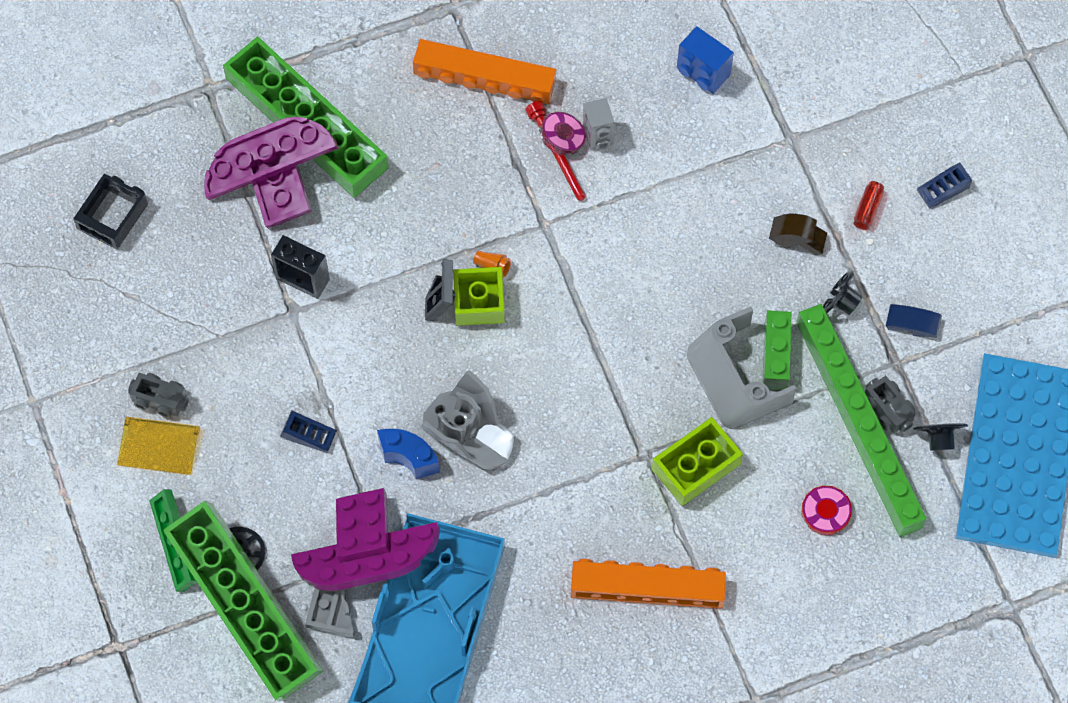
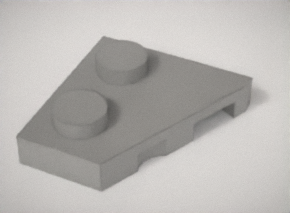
[305,588,354,638]

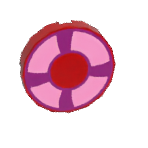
[801,485,852,535]

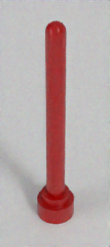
[525,101,585,201]

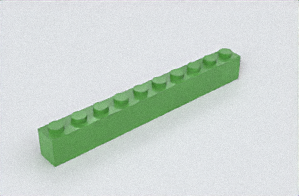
[796,304,927,537]

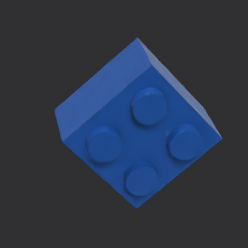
[677,26,734,94]

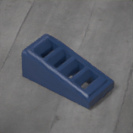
[917,162,972,209]
[280,410,337,453]

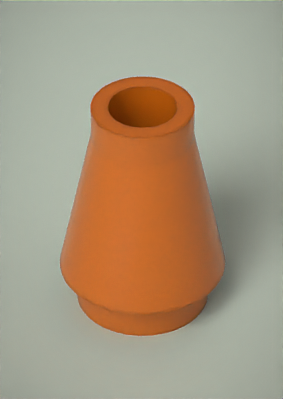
[473,250,511,277]

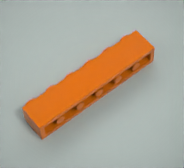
[413,39,557,104]
[571,559,726,609]

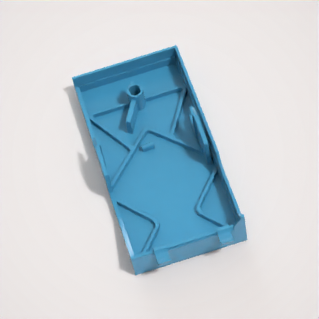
[348,513,505,703]

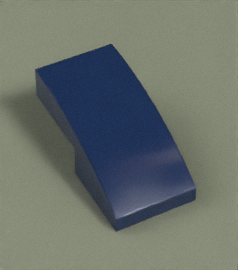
[885,304,942,338]

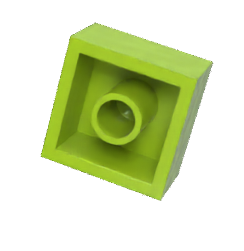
[453,267,505,326]

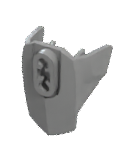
[421,370,514,470]

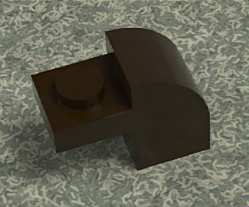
[769,213,827,256]

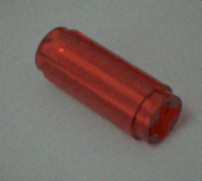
[853,181,884,230]

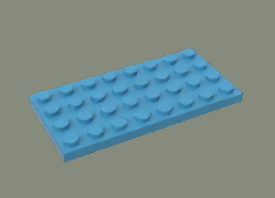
[955,353,1068,558]

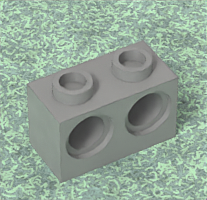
[583,98,615,150]

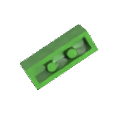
[763,310,792,391]

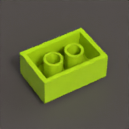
[651,417,743,507]

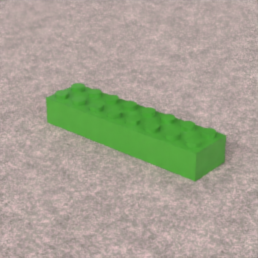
[223,36,389,198]
[163,500,324,701]

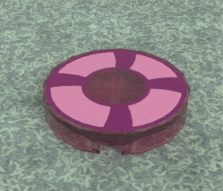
[539,111,586,155]

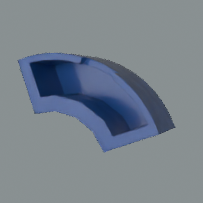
[377,428,440,479]

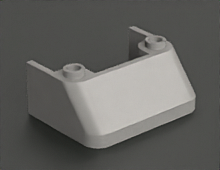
[687,306,796,429]

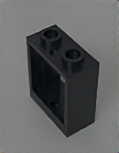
[73,173,148,250]
[271,235,330,299]

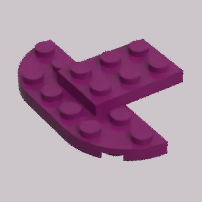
[204,117,339,229]
[291,488,440,591]

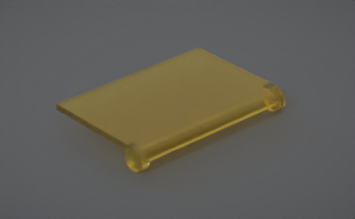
[117,417,200,475]

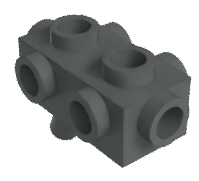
[128,372,189,418]
[865,375,916,434]

